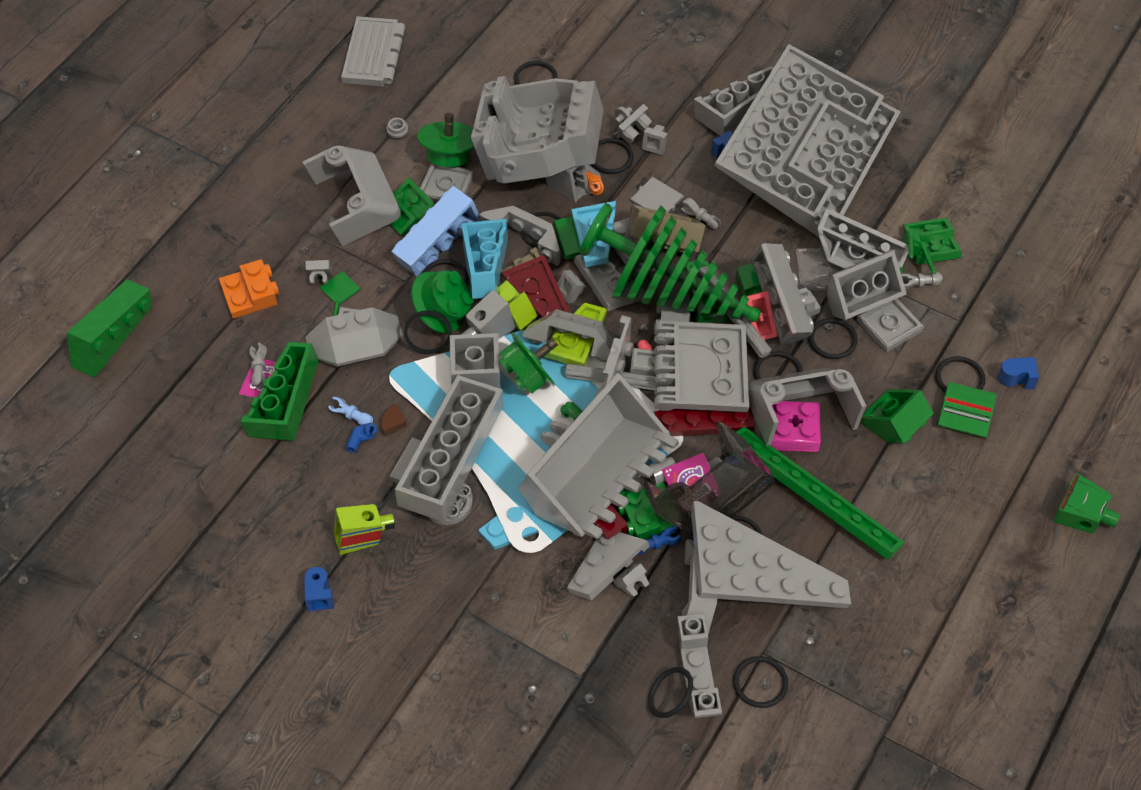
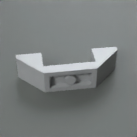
[479,206,560,266]
[522,309,613,362]
[682,539,717,633]
[677,613,722,718]

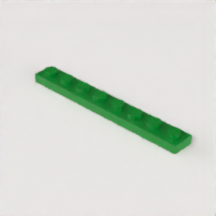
[728,426,905,560]

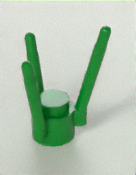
[899,231,936,274]

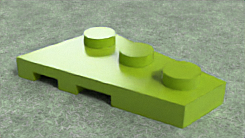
[545,303,607,366]

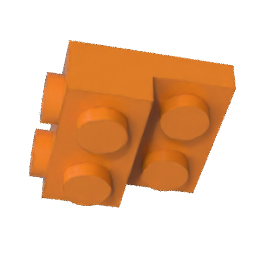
[219,259,279,318]

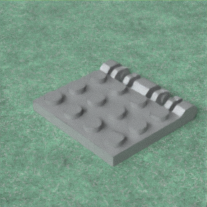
[654,321,749,412]

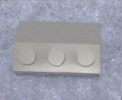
[827,250,907,320]

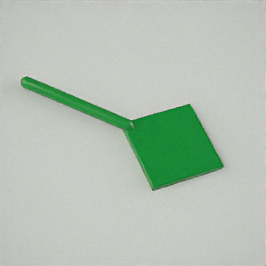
[319,271,361,316]

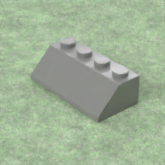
[751,243,814,346]

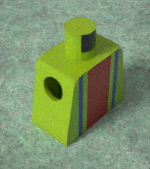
[334,504,395,555]

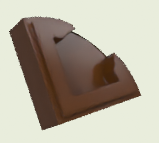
[382,404,407,435]

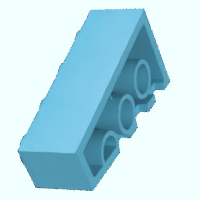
[461,219,508,299]

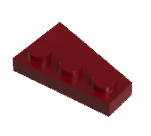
[501,255,571,318]

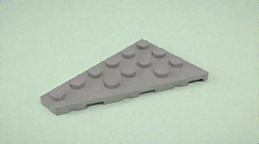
[691,501,851,608]

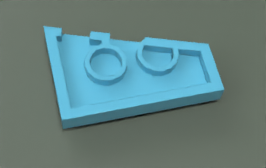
[571,201,616,268]

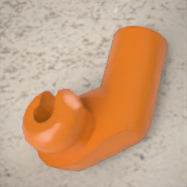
[586,171,604,195]

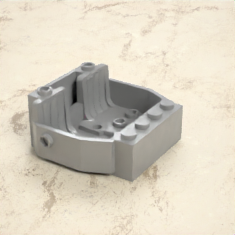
[471,76,604,183]

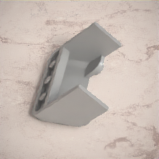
[303,145,401,246]
[748,368,866,446]

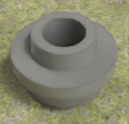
[386,118,408,138]

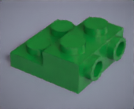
[615,482,684,540]

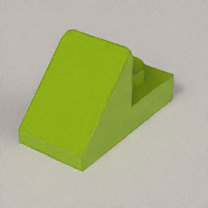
[497,280,538,331]

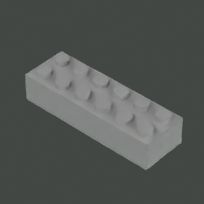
[395,375,503,522]

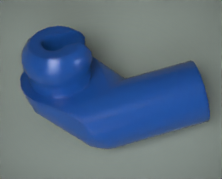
[345,423,377,453]

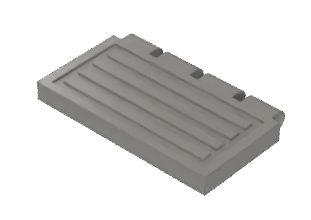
[341,16,406,87]

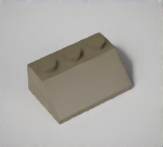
[629,204,706,253]

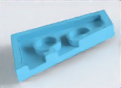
[478,496,554,550]

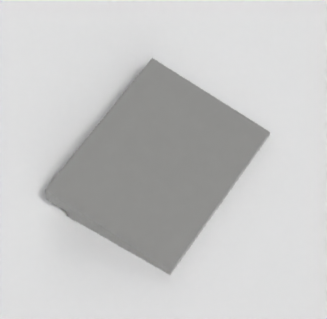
[714,44,900,237]

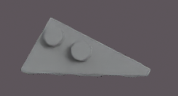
[595,315,634,397]

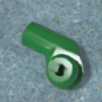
[560,402,583,421]

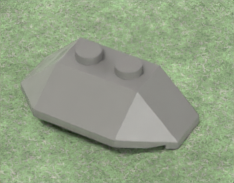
[817,208,908,269]
[305,307,403,367]

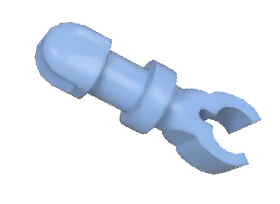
[328,397,373,425]

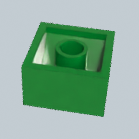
[860,389,934,444]

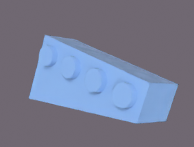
[391,186,480,276]

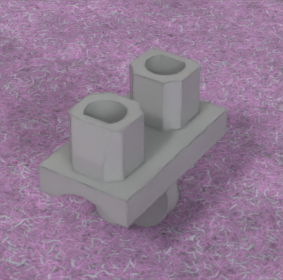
[612,104,652,144]

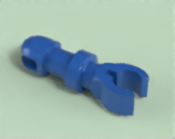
[637,526,681,555]

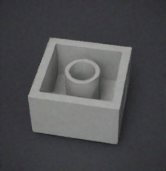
[450,333,501,389]

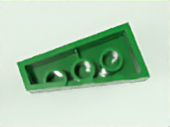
[67,279,152,378]
[240,342,319,441]

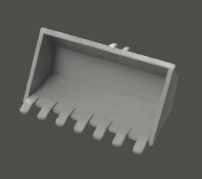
[518,373,679,539]

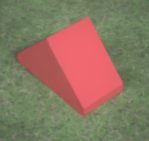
[747,291,777,340]

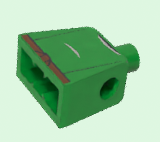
[1053,473,1121,533]

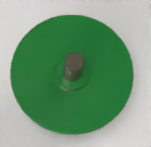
[418,113,475,167]

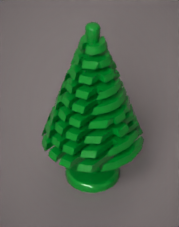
[579,203,761,322]

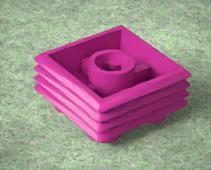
[771,401,821,452]

